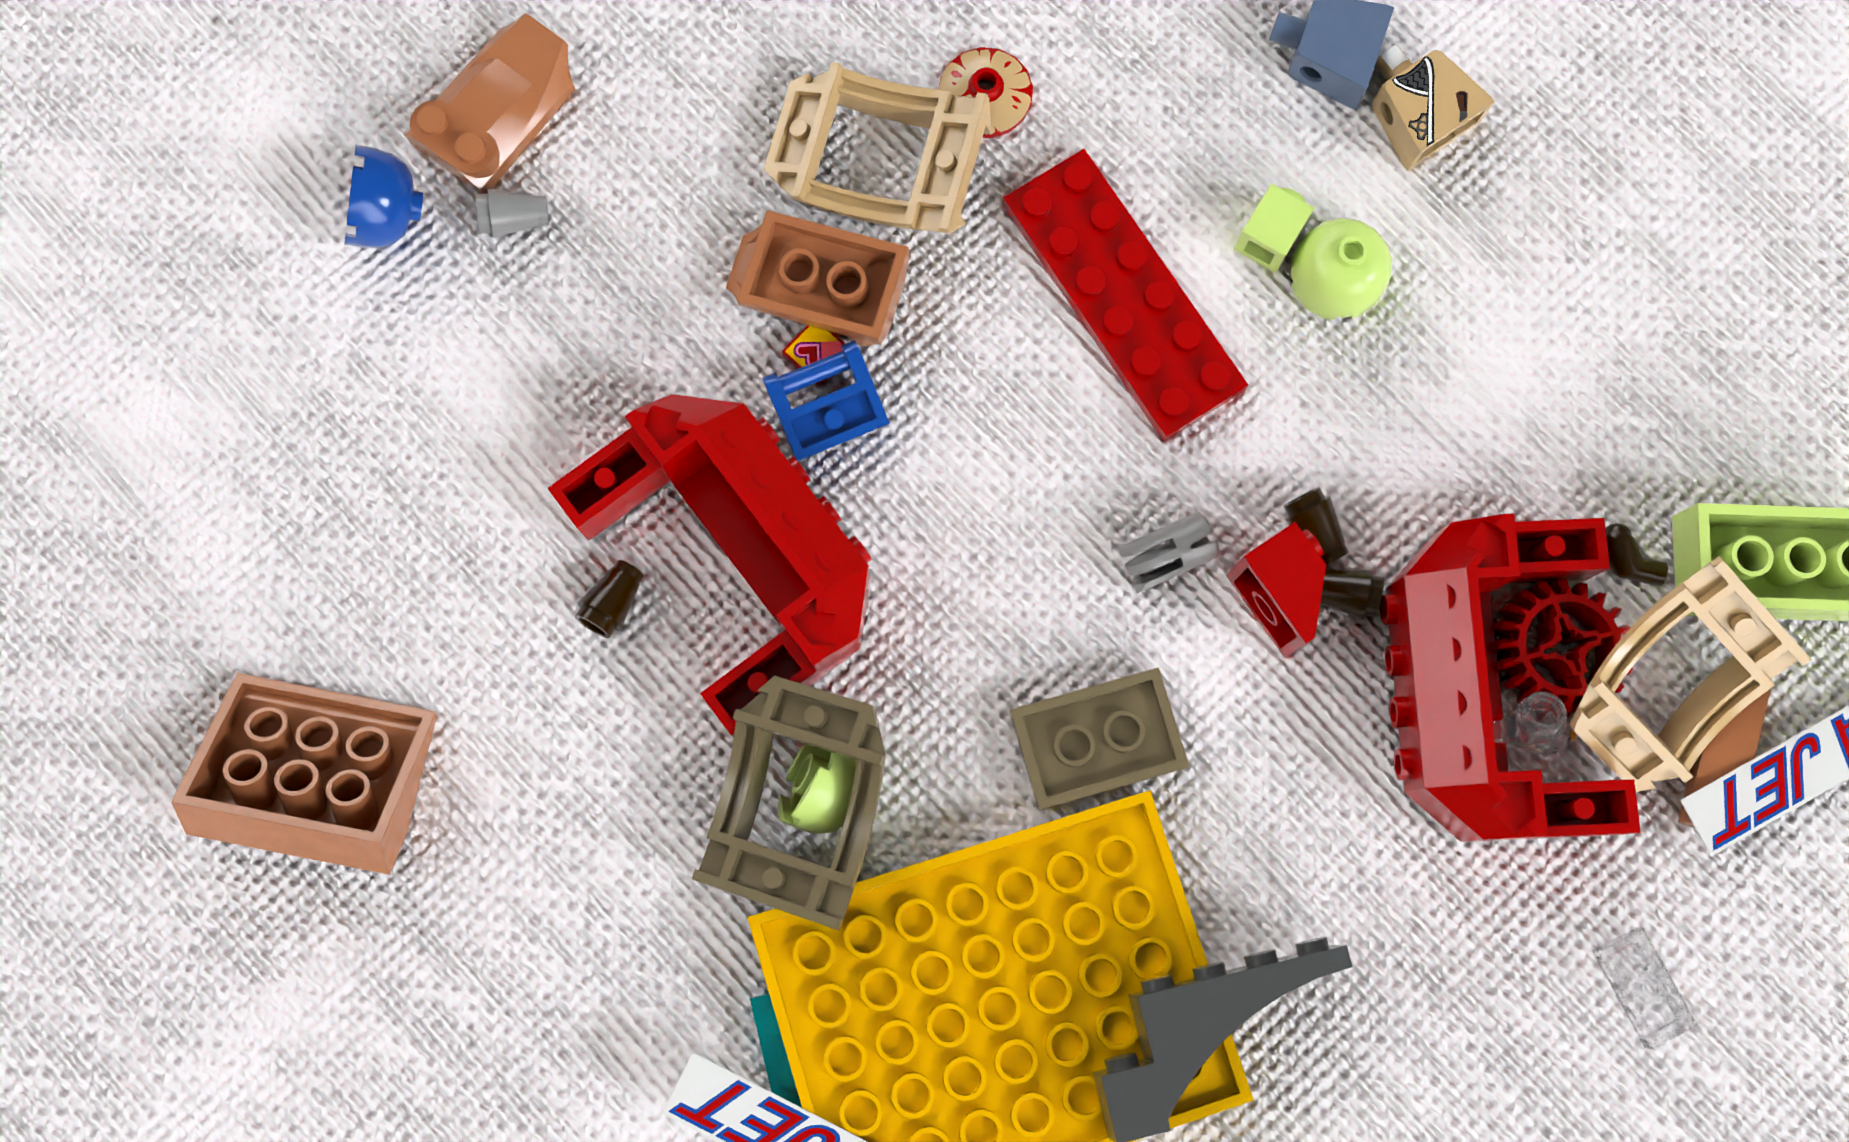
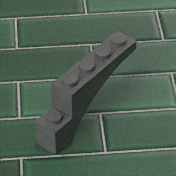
[1092,937,1353,1142]

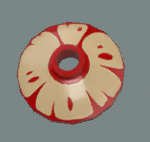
[939,47,1033,138]

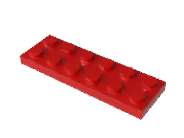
[1002,149,1249,442]

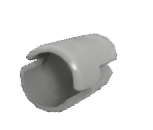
[1118,512,1220,593]

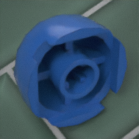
[344,145,423,248]

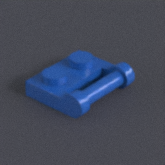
[762,340,890,461]

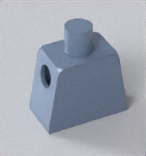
[1269,0,1394,110]

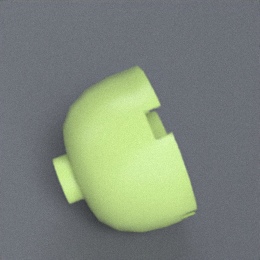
[1290,218,1392,320]
[777,744,857,834]

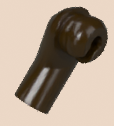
[1605,523,1668,587]

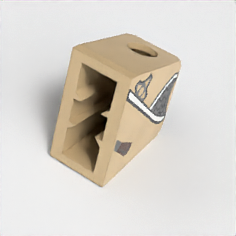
[1372,45,1495,171]

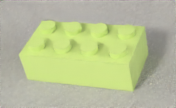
[1672,503,1849,621]

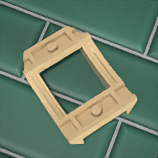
[763,62,992,233]
[1570,556,1812,792]

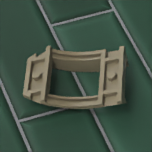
[691,676,886,931]

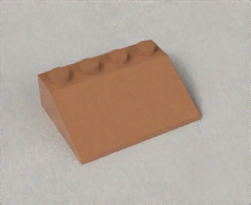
[171,673,437,875]

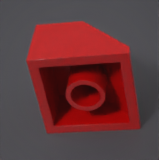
[1226,522,1326,658]

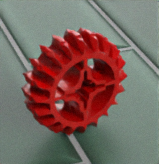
[1490,579,1633,718]

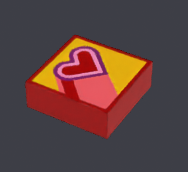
[781,325,845,389]

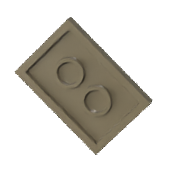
[1009,667,1190,811]

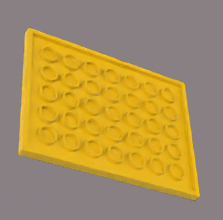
[747,790,1254,1142]

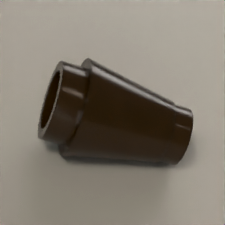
[1283,487,1349,565]
[575,560,644,639]
[1320,570,1385,620]

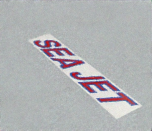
[1680,705,1849,857]
[662,1052,867,1142]

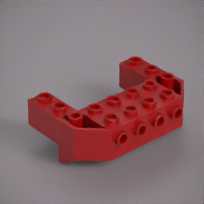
[547,394,872,738]
[1380,513,1641,842]

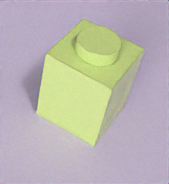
[1234,183,1314,273]

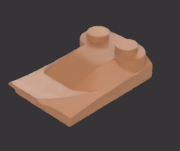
[405,13,575,194]
[726,210,910,346]

